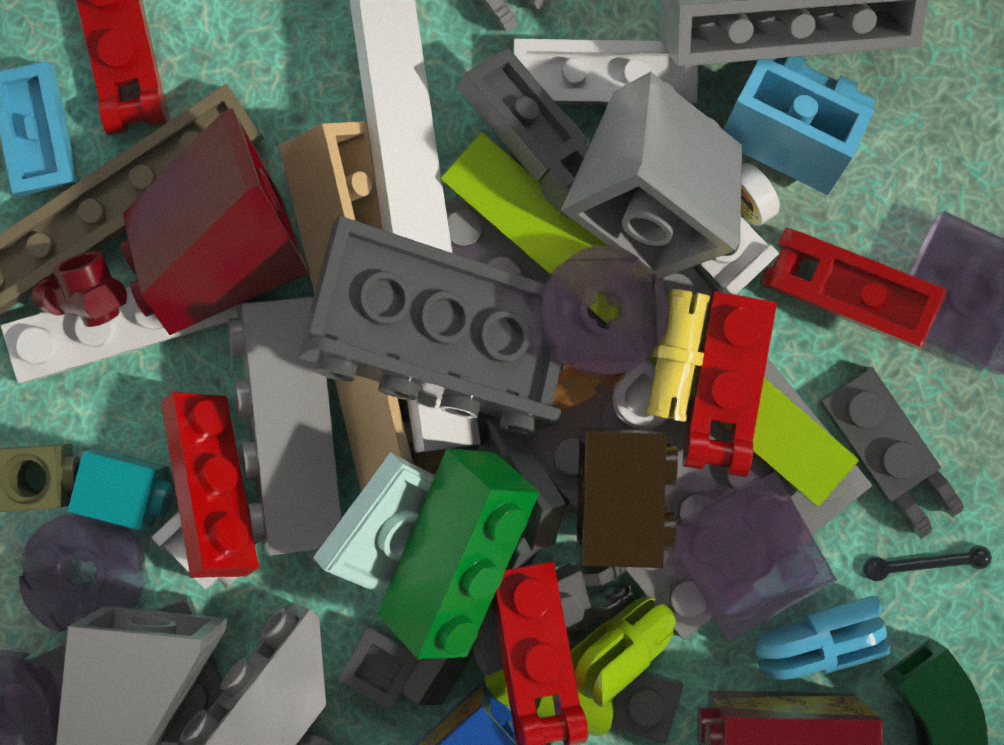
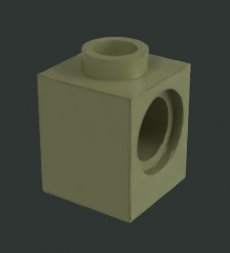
[0,443,81,512]

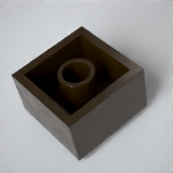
[576,427,678,568]

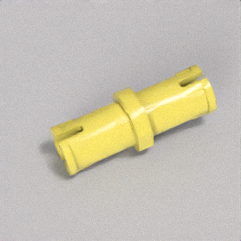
[645,289,710,422]

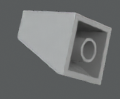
[561,71,742,280]
[56,606,227,745]

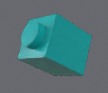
[67,448,173,530]

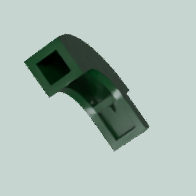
[883,638,988,745]

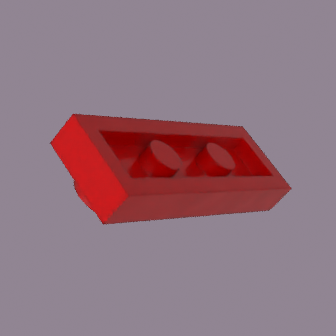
[161,392,259,578]

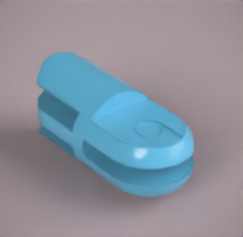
[756,596,892,680]

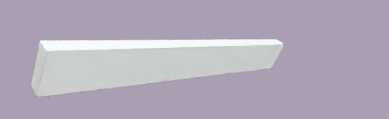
[350,0,481,453]

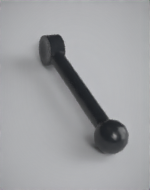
[864,545,992,581]

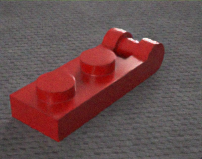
[76,0,169,136]
[759,228,947,351]
[682,291,777,477]
[492,562,588,745]

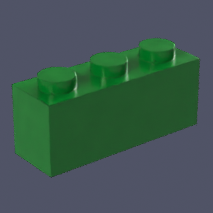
[377,449,540,659]

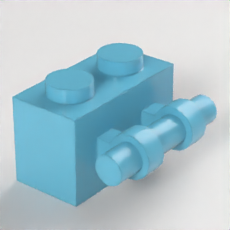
[723,56,876,195]

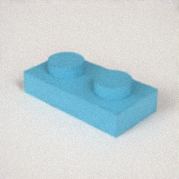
[0,61,79,197]

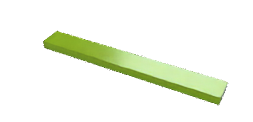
[441,131,859,507]

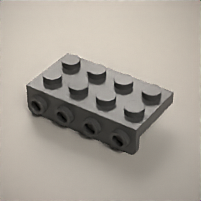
[298,216,577,436]

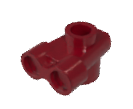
[32,251,127,327]

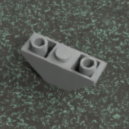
[180,603,326,745]

